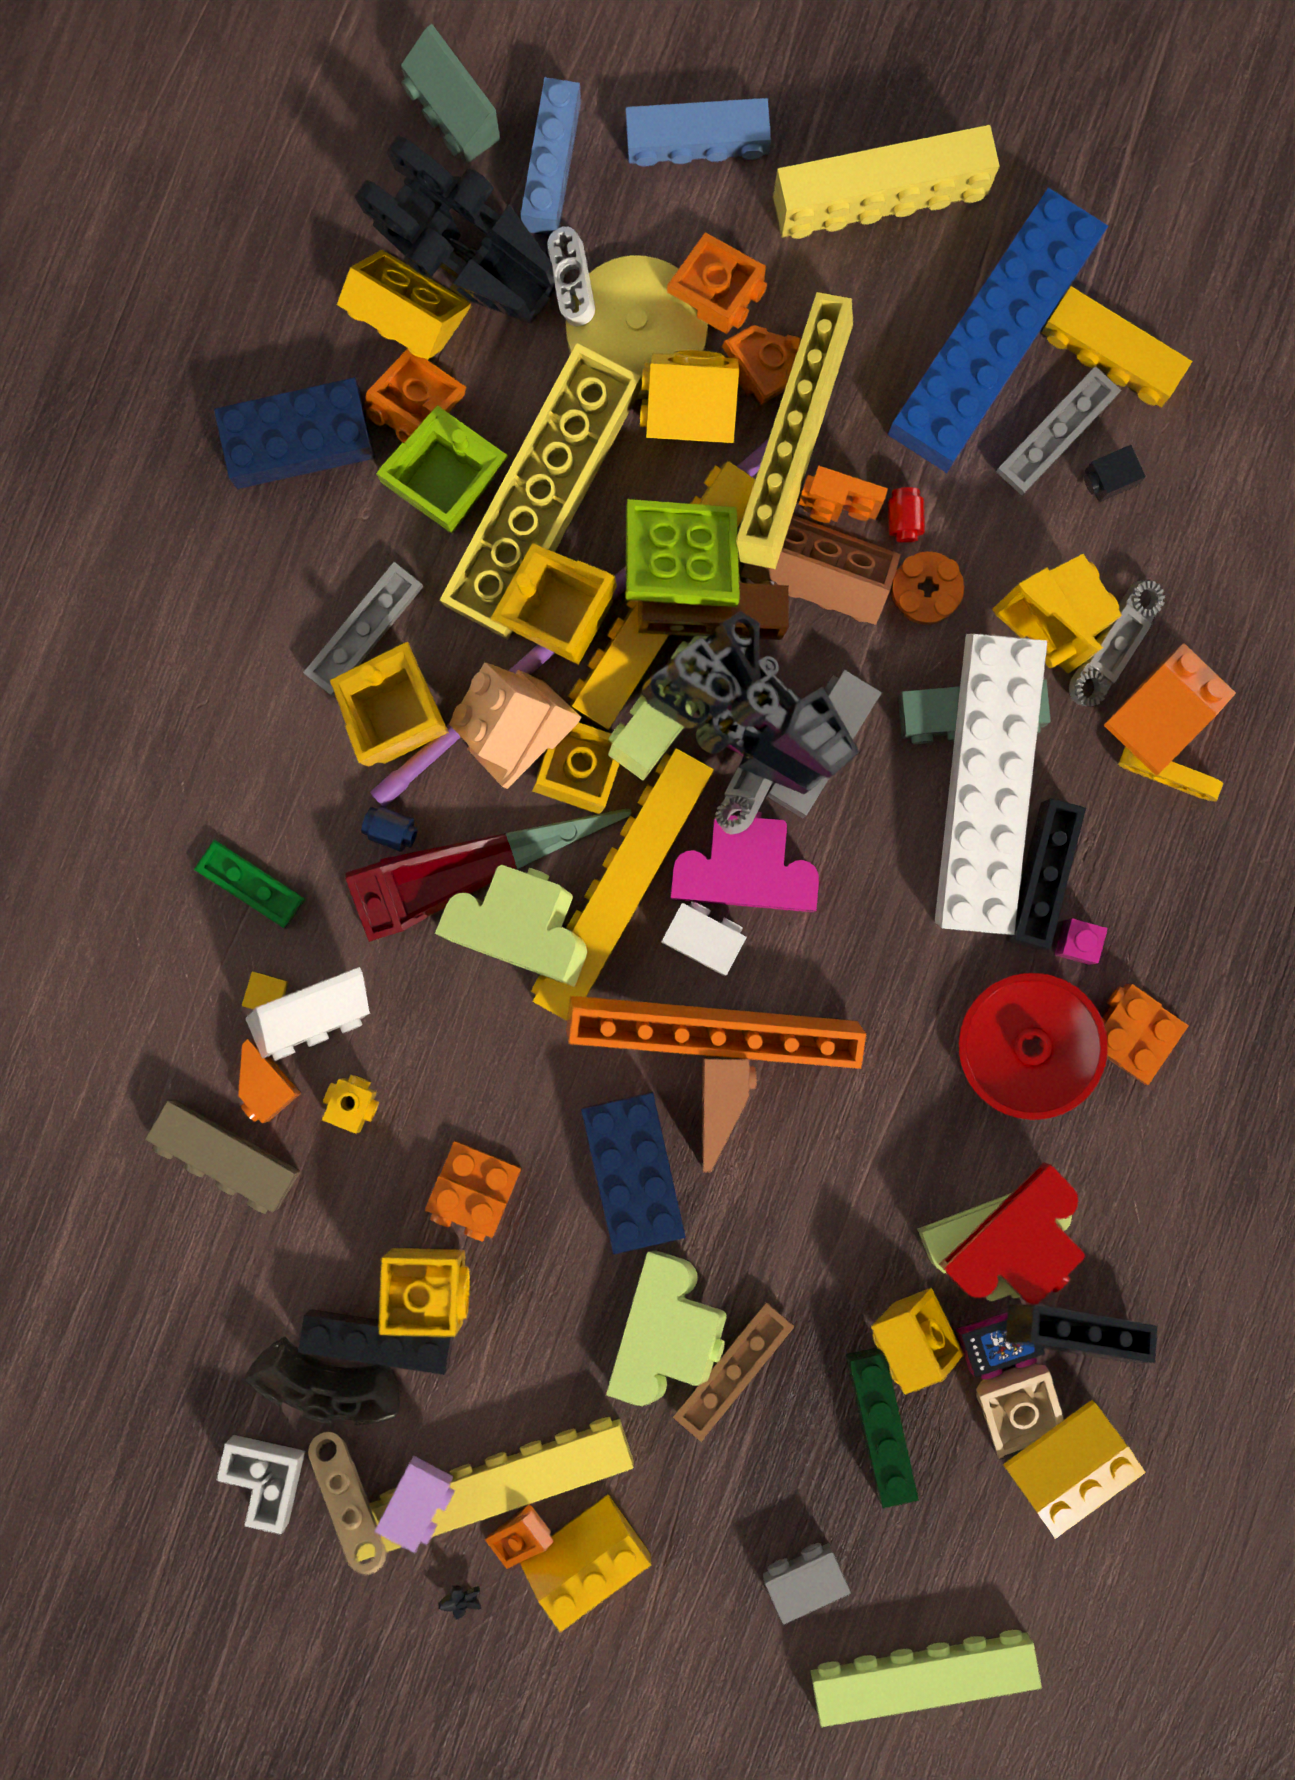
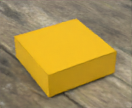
[242,971,288,1010]

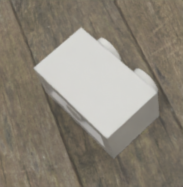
[661,901,747,976]

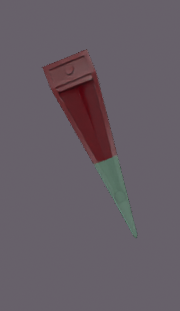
[345,808,632,942]

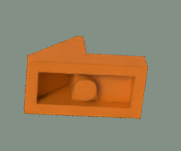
[484,1505,554,1569]

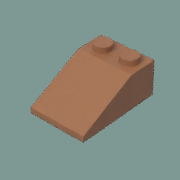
[702,1058,756,1172]

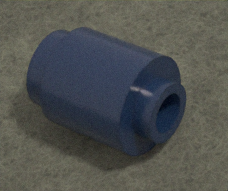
[361,807,418,852]

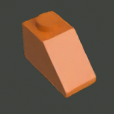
[238,1039,301,1123]

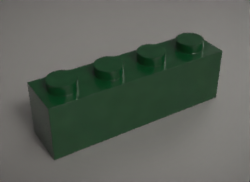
[846,1347,919,1509]

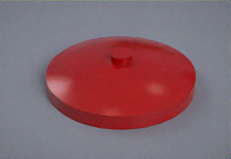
[959,973,1108,1120]

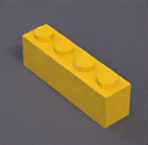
[1042,286,1193,407]

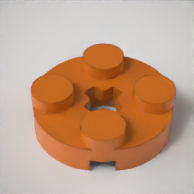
[891,552,964,625]

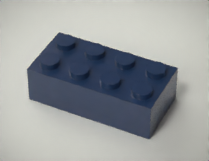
[214,377,376,489]
[581,1092,686,1254]

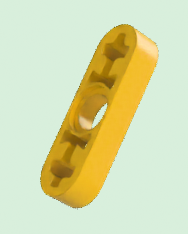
[1118,747,1223,801]

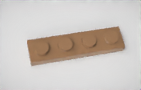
[673,1303,795,1442]

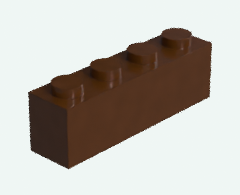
[638,580,789,640]

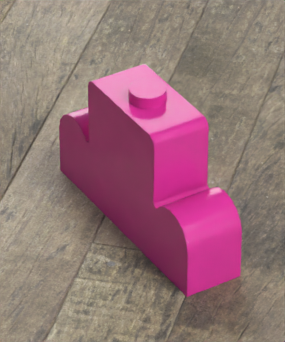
[671,811,819,912]

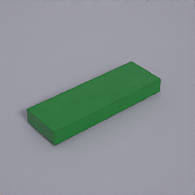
[194,840,305,929]

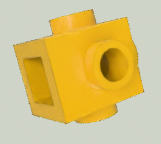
[322,1074,379,1134]

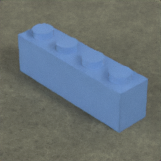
[521,77,581,236]
[626,98,771,166]

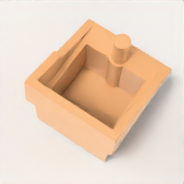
[449,662,581,789]

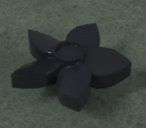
[438,1585,482,1620]

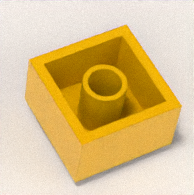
[532,722,620,814]
[871,1288,964,1395]

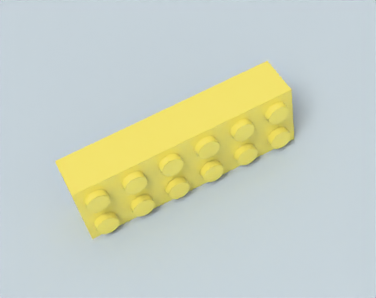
[773,125,1000,239]

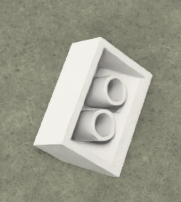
[245,967,370,1061]

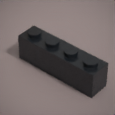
[1006,798,1086,950]
[1005,1304,1158,1363]
[298,1309,454,1375]

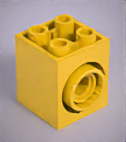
[640,350,739,443]
[379,1248,470,1336]

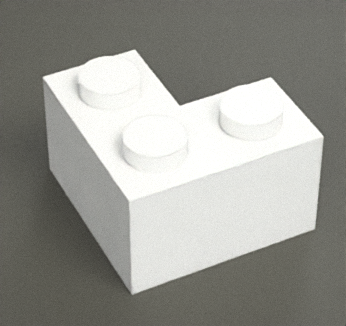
[217,1435,305,1534]

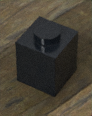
[1084,445,1146,502]

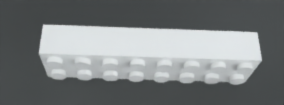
[935,634,1047,935]

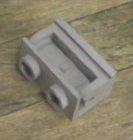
[763,1543,851,1625]

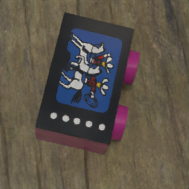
[956,1312,1045,1380]

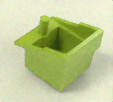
[376,405,508,534]

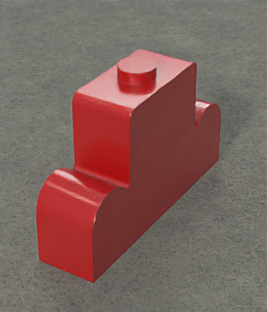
[938,1162,1085,1305]

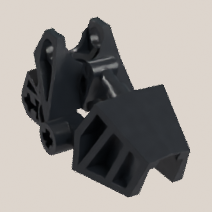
[355,135,555,324]
[642,611,859,794]

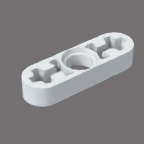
[548,227,595,326]

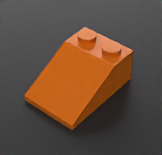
[1104,643,1236,776]

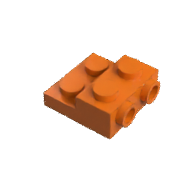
[667,232,767,334]
[364,348,466,443]
[798,465,888,523]
[1101,984,1189,1085]
[425,1140,522,1241]

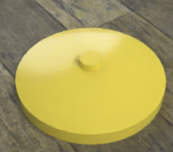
[566,255,708,399]

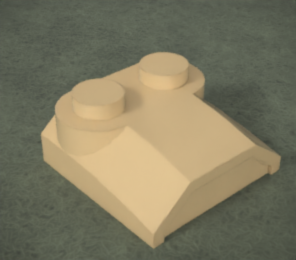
[976,1364,1064,1459]

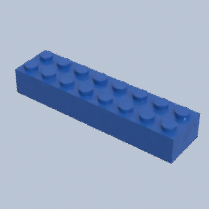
[888,188,1108,473]

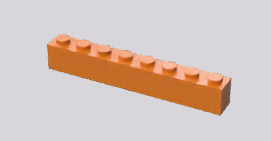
[566,996,866,1069]

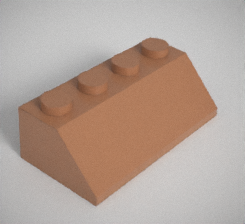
[741,515,901,625]

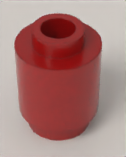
[888,487,925,543]

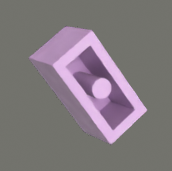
[375,1456,455,1553]

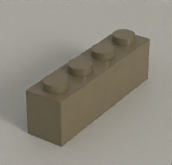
[145,1100,300,1214]

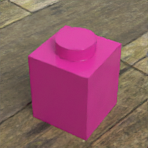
[1055,918,1108,965]

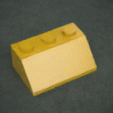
[337,249,472,360]
[1003,1400,1146,1538]
[520,1494,651,1632]

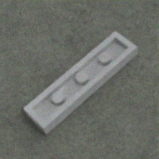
[996,366,1121,495]
[303,562,423,697]

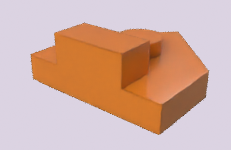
[722,325,801,404]

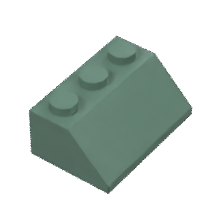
[401,24,500,164]

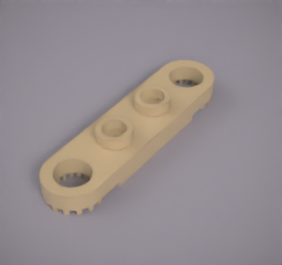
[308,1432,387,1575]

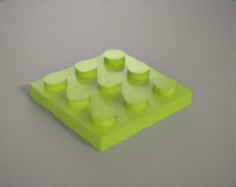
[626,499,739,607]

